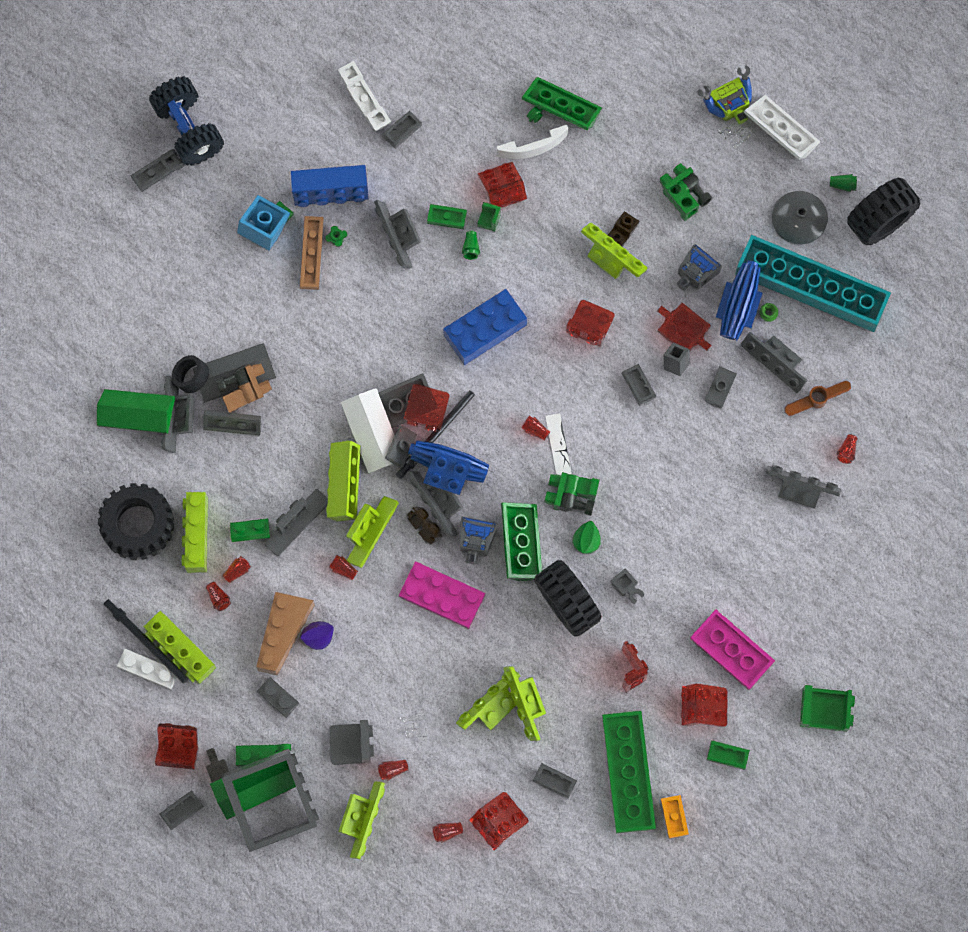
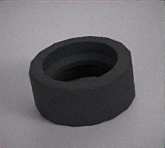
[172,355,209,393]

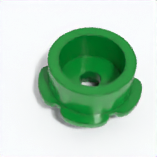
[526,106,543,123]

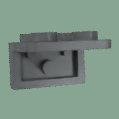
[329,720,374,765]

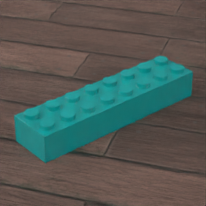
[735,234,891,332]

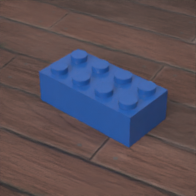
[291,165,369,207]
[443,289,527,365]

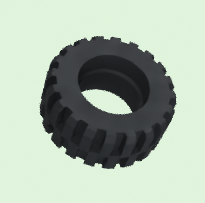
[847,177,921,245]
[98,483,174,560]
[534,560,602,637]

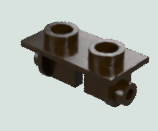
[407,507,443,545]

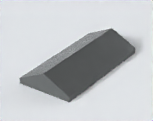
[192,343,276,403]
[378,373,438,428]

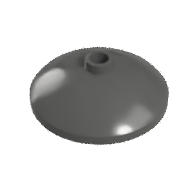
[772,191,828,244]

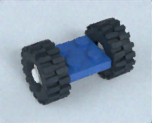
[149,76,224,166]

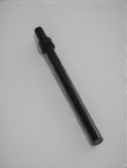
[395,390,475,479]
[103,599,189,684]

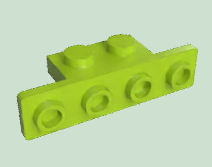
[581,223,648,279]
[346,496,399,568]
[503,666,546,741]
[456,671,521,730]
[338,781,385,859]

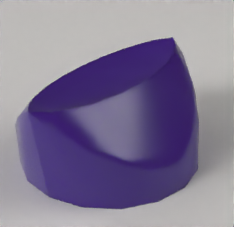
[300,621,334,650]

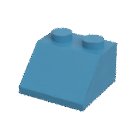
[237,195,290,251]

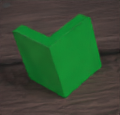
[477,202,501,232]

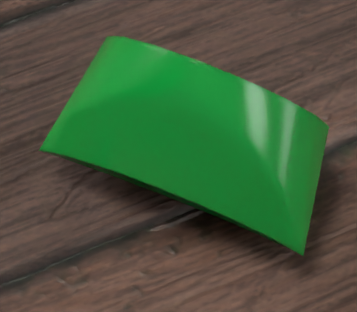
[572,521,601,554]

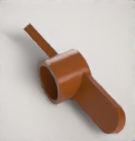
[784,381,851,416]

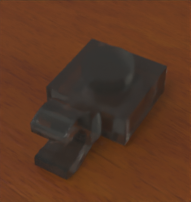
[206,748,229,782]

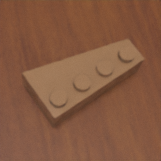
[256,592,315,675]

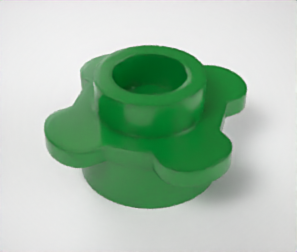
[325,226,347,247]

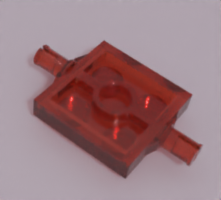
[657,303,712,351]

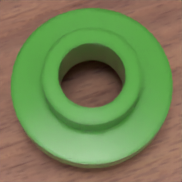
[759,303,778,322]

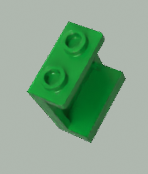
[800,685,855,732]

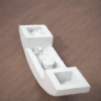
[338,61,391,132]
[497,125,568,159]

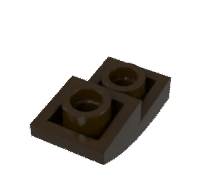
[608,211,640,247]

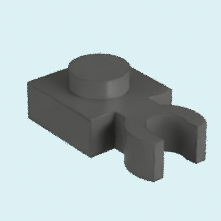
[610,568,644,604]

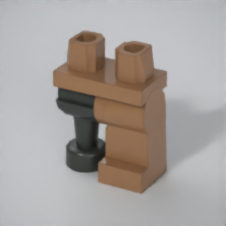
[215,363,272,413]

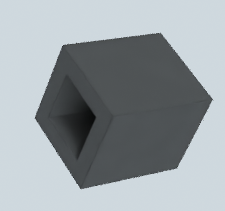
[663,342,690,376]

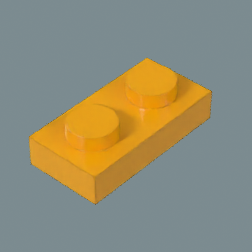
[661,795,689,839]

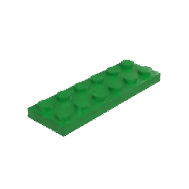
[602,711,656,834]

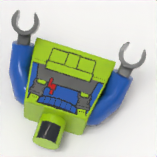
[697,66,752,125]

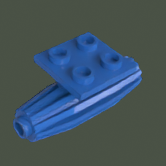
[715,260,763,341]
[408,440,489,495]

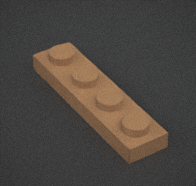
[300,216,324,290]

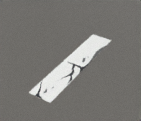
[545,413,572,475]

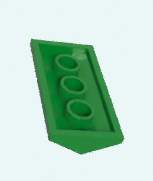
[522,77,602,131]
[97,389,175,434]
[501,502,542,581]
[210,750,296,820]

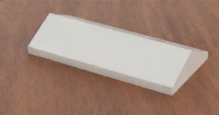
[744,95,820,160]
[340,389,395,473]

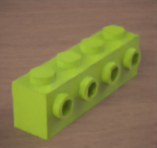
[326,441,360,522]
[181,492,208,573]
[143,610,216,684]

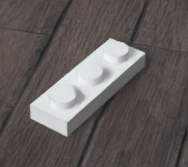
[117,649,177,690]

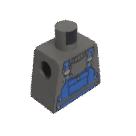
[676,244,722,291]
[460,517,498,565]

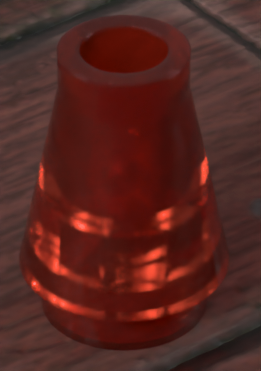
[521,415,551,441]
[837,434,858,464]
[222,555,251,583]
[329,555,358,580]
[206,582,231,611]
[378,759,408,781]
[432,822,463,843]

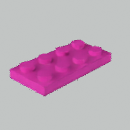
[399,561,485,629]
[690,609,775,690]

